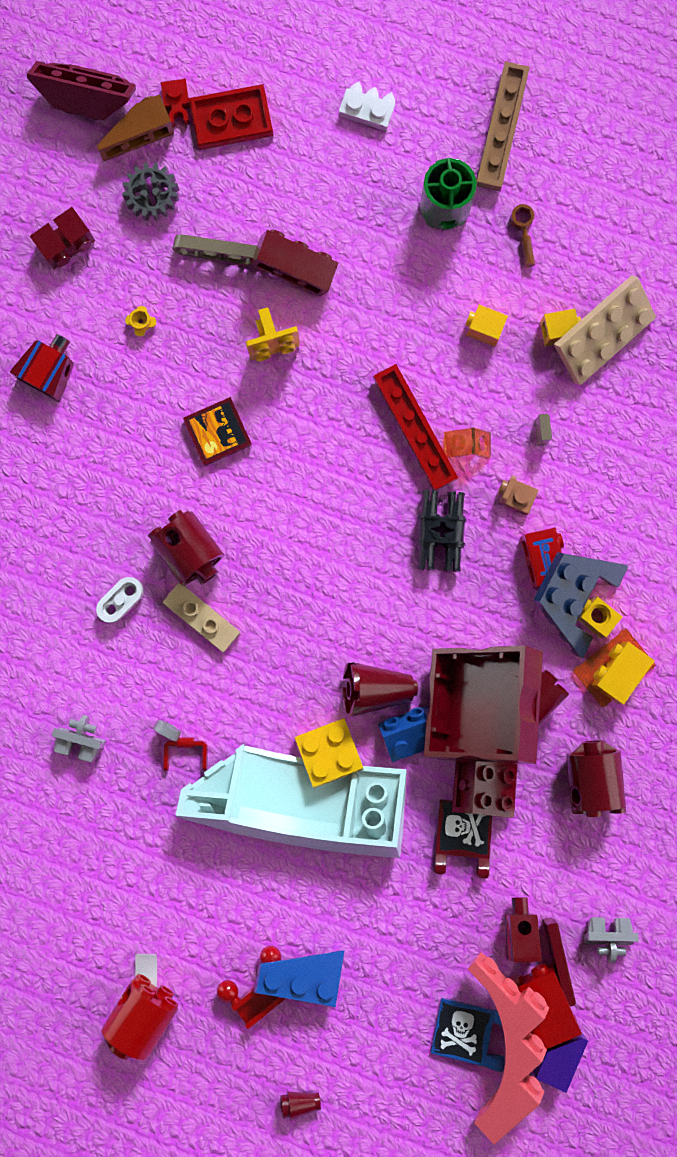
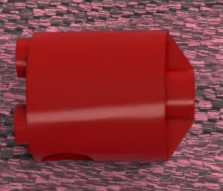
[101,974,178,1060]

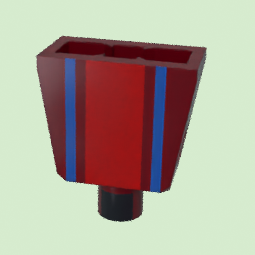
[10,334,74,402]
[505,897,542,962]

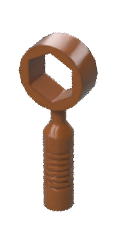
[510,204,535,267]

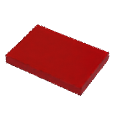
[189,84,274,150]

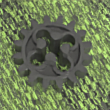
[122,162,179,221]

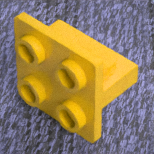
[245,307,300,362]

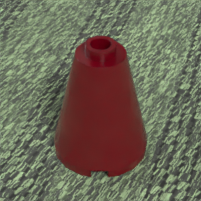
[343,662,418,716]

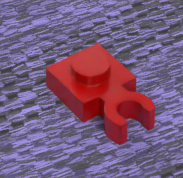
[160,78,190,127]

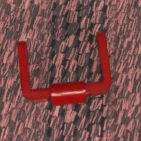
[164,737,208,771]

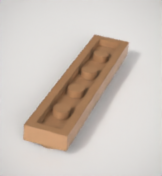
[476,61,530,192]

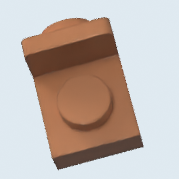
[497,475,539,515]

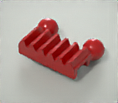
[217,946,287,1029]

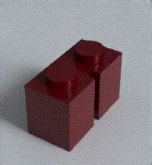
[30,207,95,270]

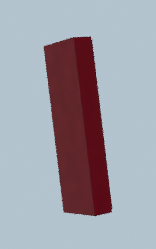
[543,917,576,1007]

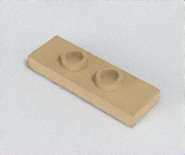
[162,583,241,653]

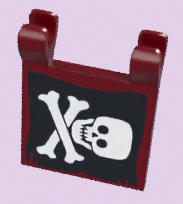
[434,799,493,879]

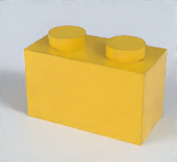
[592,642,655,705]

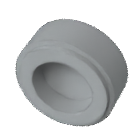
[153,720,181,741]

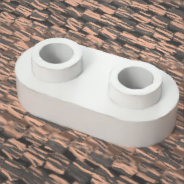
[96,577,144,623]

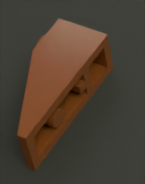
[97,94,175,161]

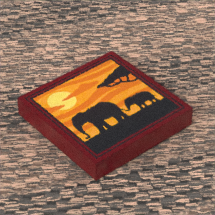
[183,397,252,466]

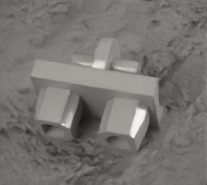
[52,714,106,762]
[583,917,639,964]

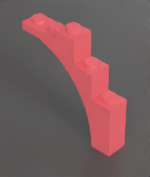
[468,952,549,1144]

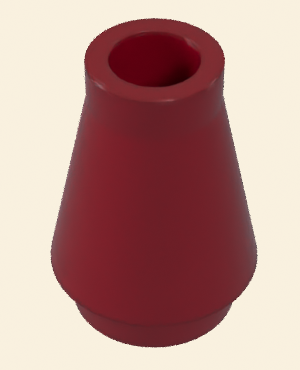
[280,1091,321,1121]

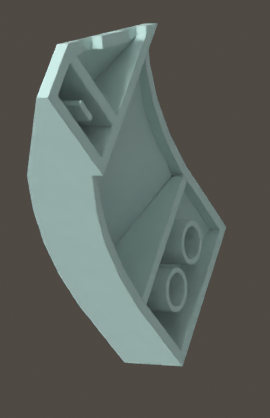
[175,744,407,858]

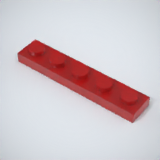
[373,364,458,490]

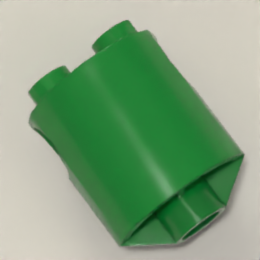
[420,158,477,230]

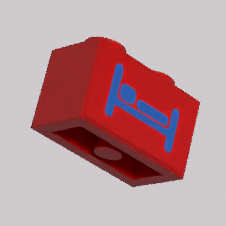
[520,527,564,588]

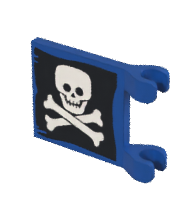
[431,997,505,1072]

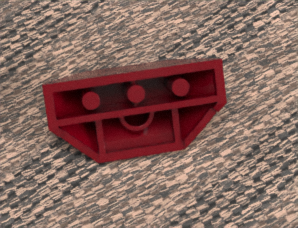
[27,61,136,120]

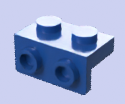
[378,706,429,763]

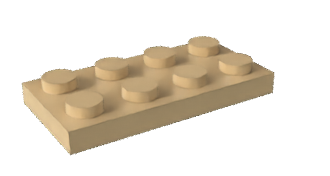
[554,275,656,385]

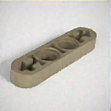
[173,234,257,266]

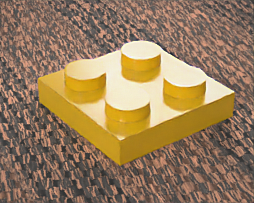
[295,718,364,788]

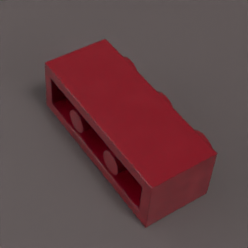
[250,229,339,297]

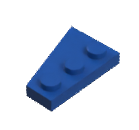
[254,950,345,1007]

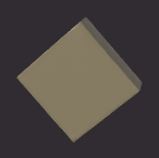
[535,414,552,446]

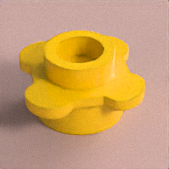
[125,306,157,337]

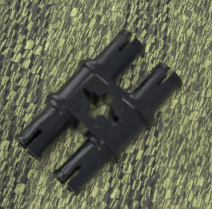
[416,490,467,572]

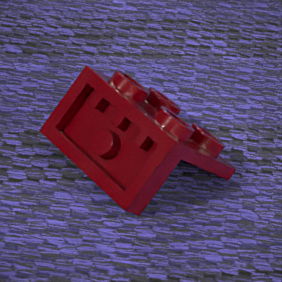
[452,761,517,818]

